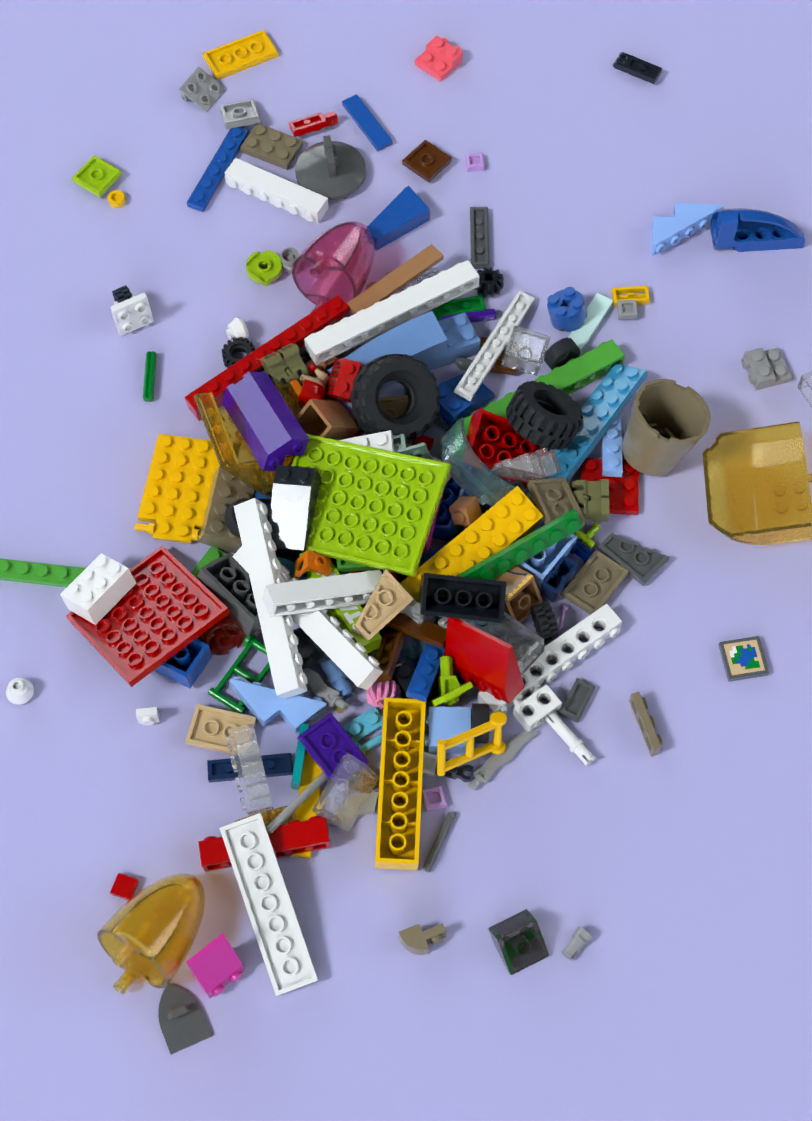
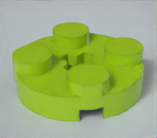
[246,250,283,286]

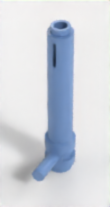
[298,625,355,701]

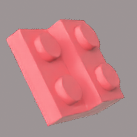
[415,36,463,82]

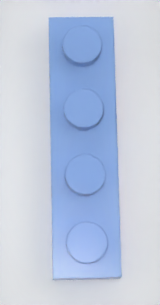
[602,414,623,477]

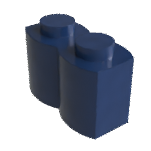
[541,556,577,603]

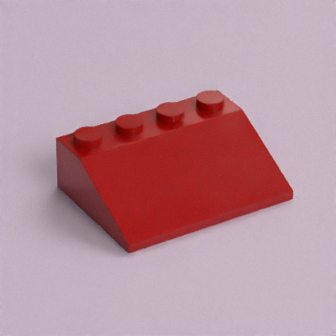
[462,408,546,488]
[444,618,525,704]

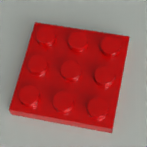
[580,458,639,515]

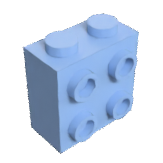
[425,707,471,754]

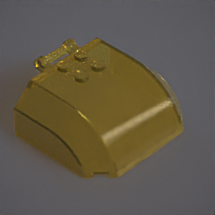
[702,421,812,545]

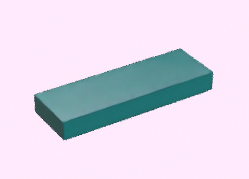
[291,723,309,790]

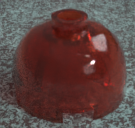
[202,616,244,655]

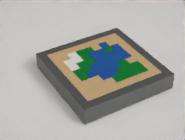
[718,636,769,682]

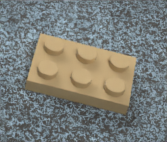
[185,704,257,757]

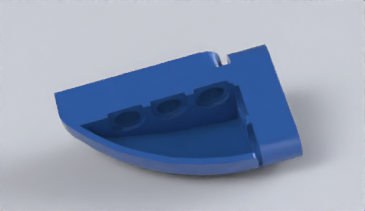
[710,208,805,252]

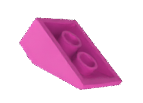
[186,933,245,998]

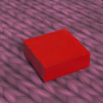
[110,873,139,901]

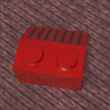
[325,358,365,403]

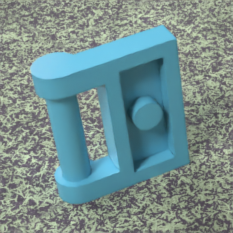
[342,707,383,756]

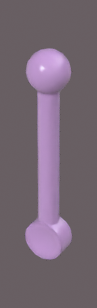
[556,604,568,638]

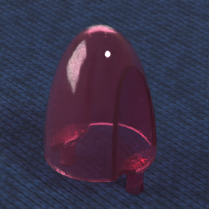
[292,221,375,312]

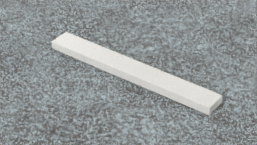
[454,290,536,401]

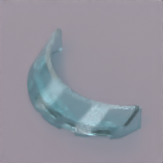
[440,417,537,508]

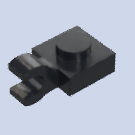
[435,759,474,782]

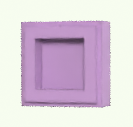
[465,153,485,172]
[422,785,447,812]

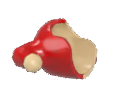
[298,364,329,405]

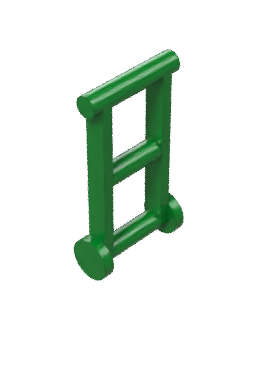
[208,633,270,714]

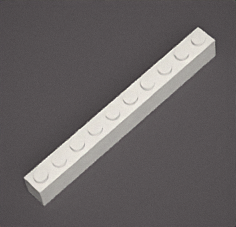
[304,260,479,365]
[234,498,307,699]
[233,546,383,690]

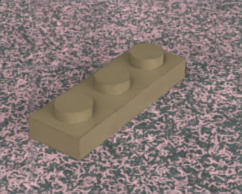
[629,691,663,757]

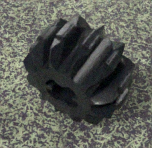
[474,266,504,298]

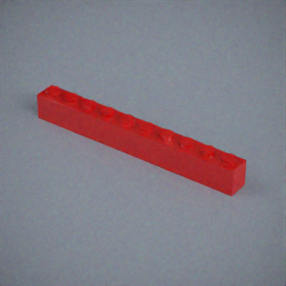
[185,295,351,421]

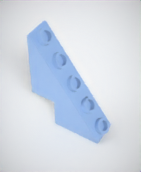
[651,203,723,255]
[229,677,326,733]

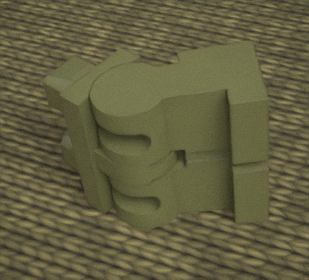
[259,343,308,398]
[568,479,609,522]

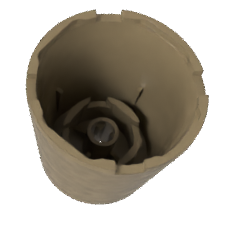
[622,379,711,476]

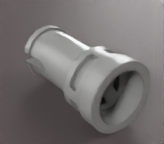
[561,927,592,961]

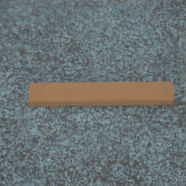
[346,244,444,314]

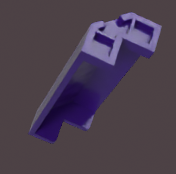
[222,372,309,471]

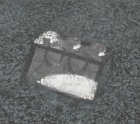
[312,753,379,833]

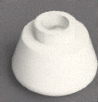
[226,317,249,341]
[6,678,34,705]

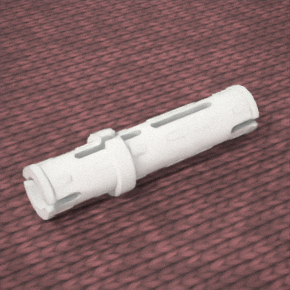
[545,712,596,766]

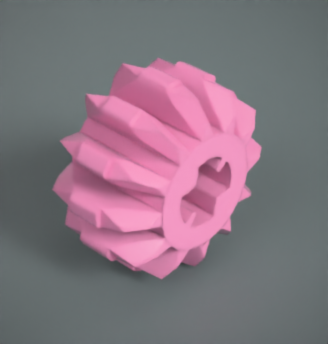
[366,680,401,709]

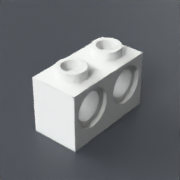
[513,684,562,732]

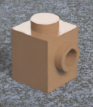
[449,496,482,527]

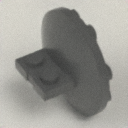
[295,135,366,201]

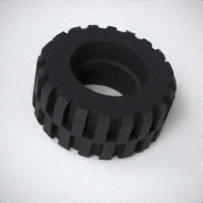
[506,381,584,450]

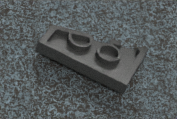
[598,533,669,586]

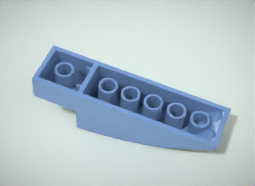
[327,311,481,388]

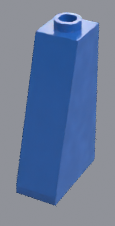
[366,186,430,250]

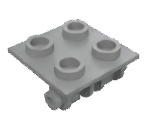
[179,66,225,112]

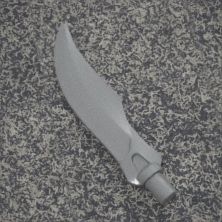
[302,667,348,710]
[468,731,538,790]

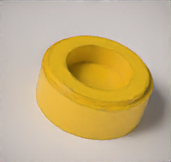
[107,190,126,208]

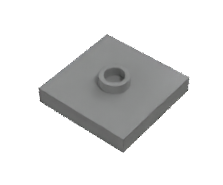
[220,99,260,129]

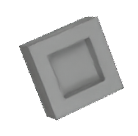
[617,300,638,320]

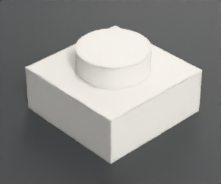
[136,707,160,726]

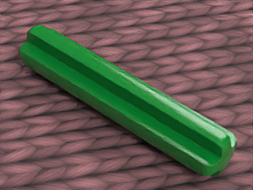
[143,351,157,402]

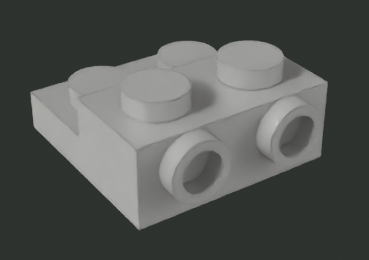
[741,347,792,390]

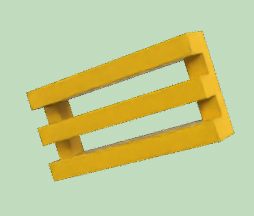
[611,286,650,307]

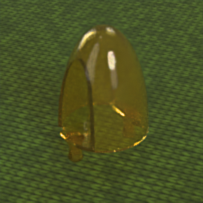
[97,873,205,994]

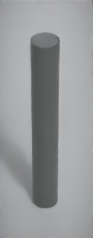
[422,812,456,872]

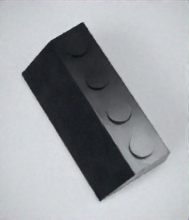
[419,573,506,623]

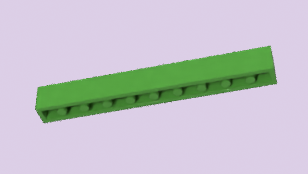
[453,339,625,445]

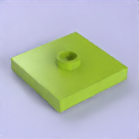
[72,155,122,198]

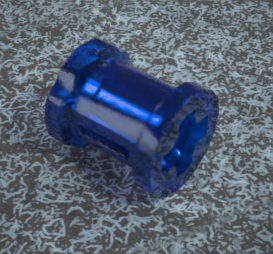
[570,539,596,563]

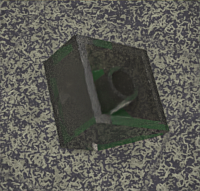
[488,909,549,975]

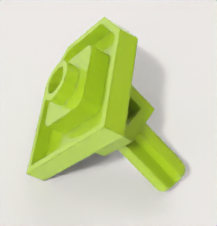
[428,656,473,707]

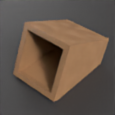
[295,399,360,440]

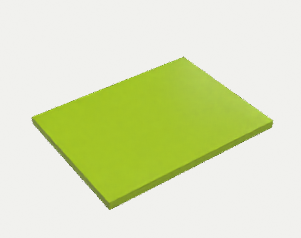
[291,434,451,577]

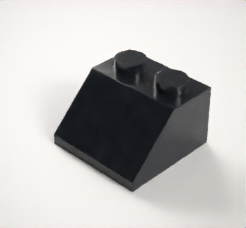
[392,658,439,703]

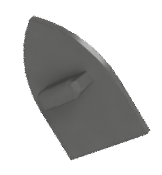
[158,983,212,1055]

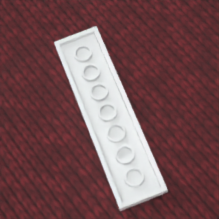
[219,813,319,996]

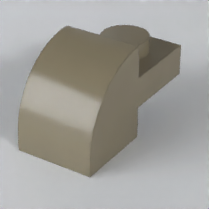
[399,923,446,955]

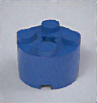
[547,287,587,332]

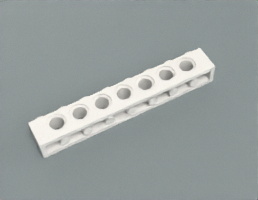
[478,604,622,715]

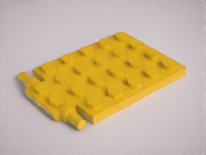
[134,434,234,544]

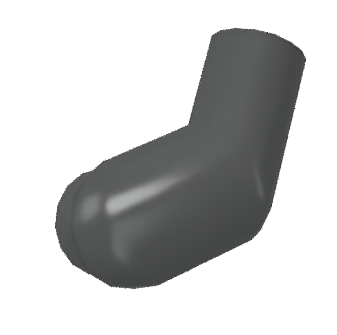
[455,357,475,371]

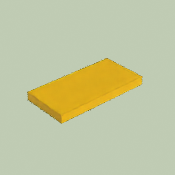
[202,30,279,80]

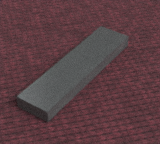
[470,207,489,269]

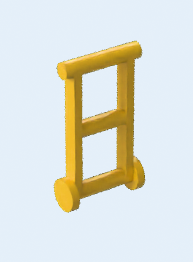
[437,712,507,776]

